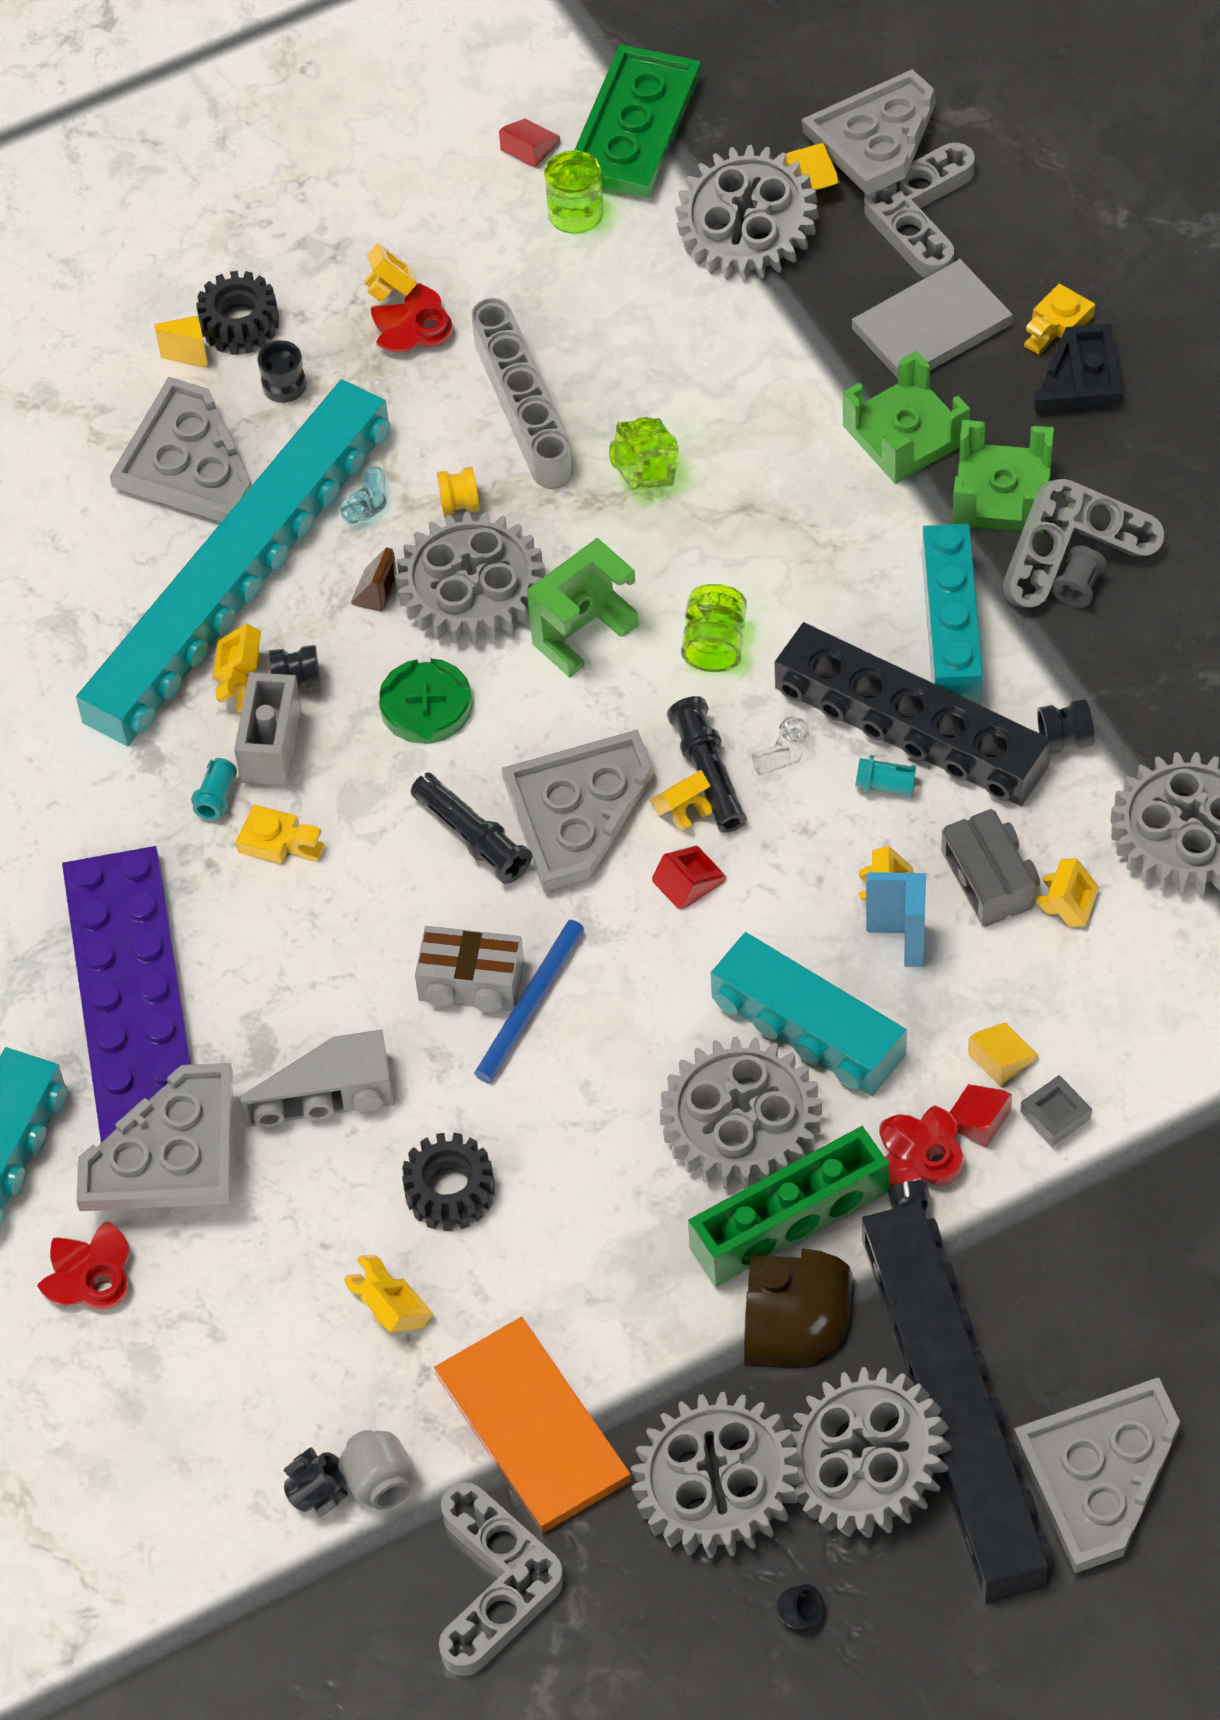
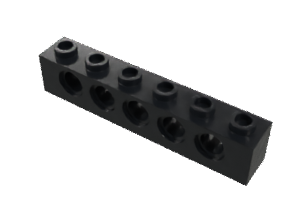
[774,622,1051,807]

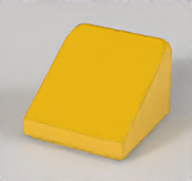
[786,143,839,191]
[154,316,208,367]
[968,1022,1038,1086]

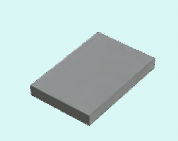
[852,259,1013,379]

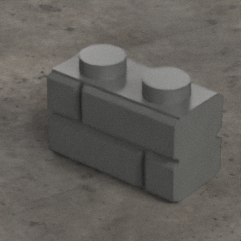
[941,809,1040,927]

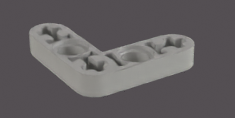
[864,143,975,278]
[1003,479,1164,608]
[439,1482,564,1676]

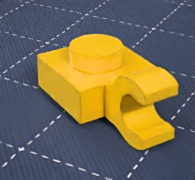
[1024,283,1095,355]
[212,623,261,713]
[235,804,325,864]
[344,1254,433,1333]

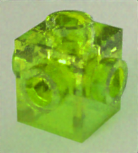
[609,417,679,490]

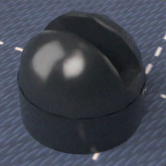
[888,1180,930,1215]
[777,1584,824,1629]

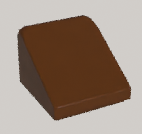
[351,547,397,612]

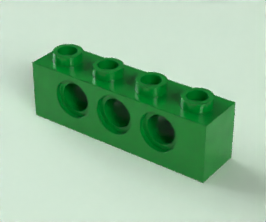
[688,1125,889,1287]

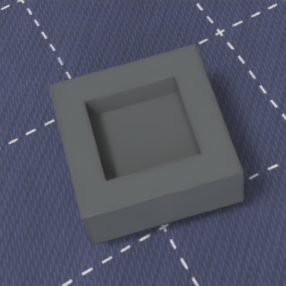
[1020,1075,1092,1146]

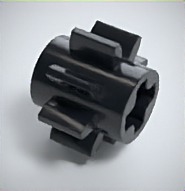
[283,1447,348,1517]

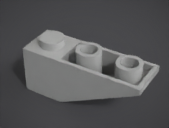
[240,1029,394,1127]

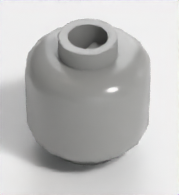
[338,1430,415,1510]

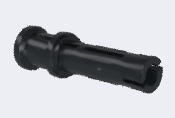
[667,696,747,832]
[410,772,532,884]

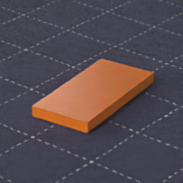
[434,1316,631,1534]

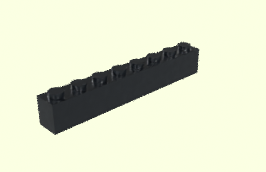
[862,1202,1054,1604]

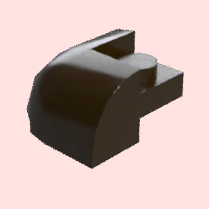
[744,1248,853,1368]

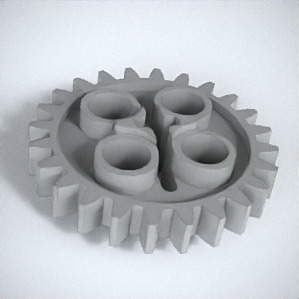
[675,145,819,281]
[395,511,546,645]
[1110,752,1220,895]
[659,1036,822,1189]
[792,1367,951,1538]
[631,1392,803,1558]

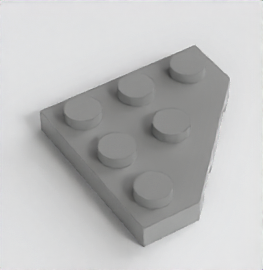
[801,69,936,195]
[110,377,252,522]
[502,729,653,892]
[76,1063,233,1211]
[1013,1377,1180,1573]

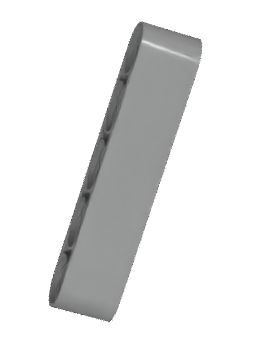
[471,298,573,489]

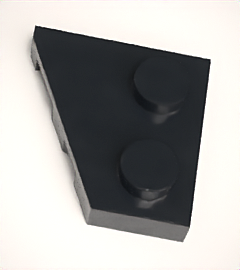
[1034,323,1123,412]

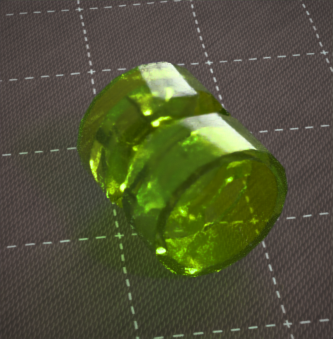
[544,150,604,234]
[681,584,747,672]

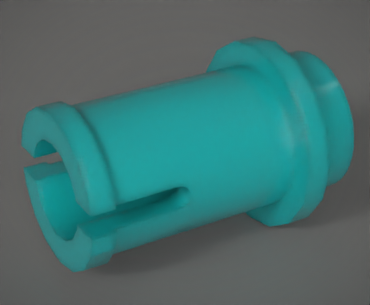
[855,755,916,796]
[191,758,237,820]

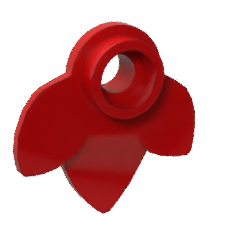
[371,283,453,352]
[879,1105,964,1187]
[37,1221,130,1310]

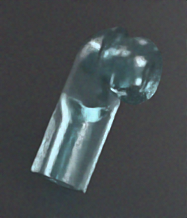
[340,466,387,524]

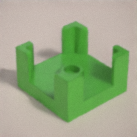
[843,351,970,484]
[952,420,1054,534]
[527,538,639,677]

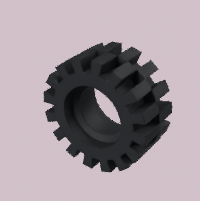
[196,271,279,355]
[402,1132,495,1231]

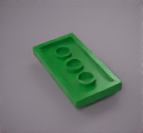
[566,44,701,198]

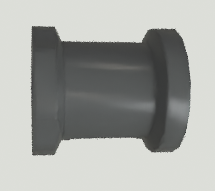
[1052,546,1107,608]

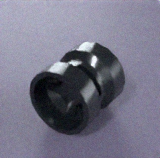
[257,340,306,403]
[269,645,321,693]
[1037,699,1095,753]

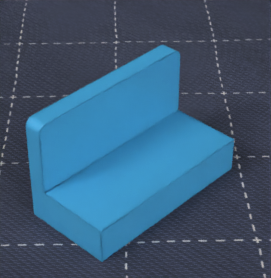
[866,872,926,967]

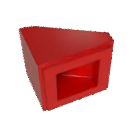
[499,119,560,167]
[652,845,727,909]
[949,1084,1012,1147]

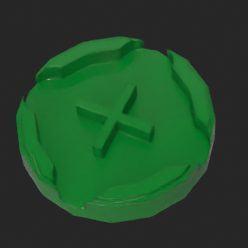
[379,658,473,744]

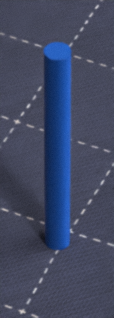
[474,919,584,1083]

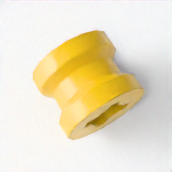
[437,466,480,517]

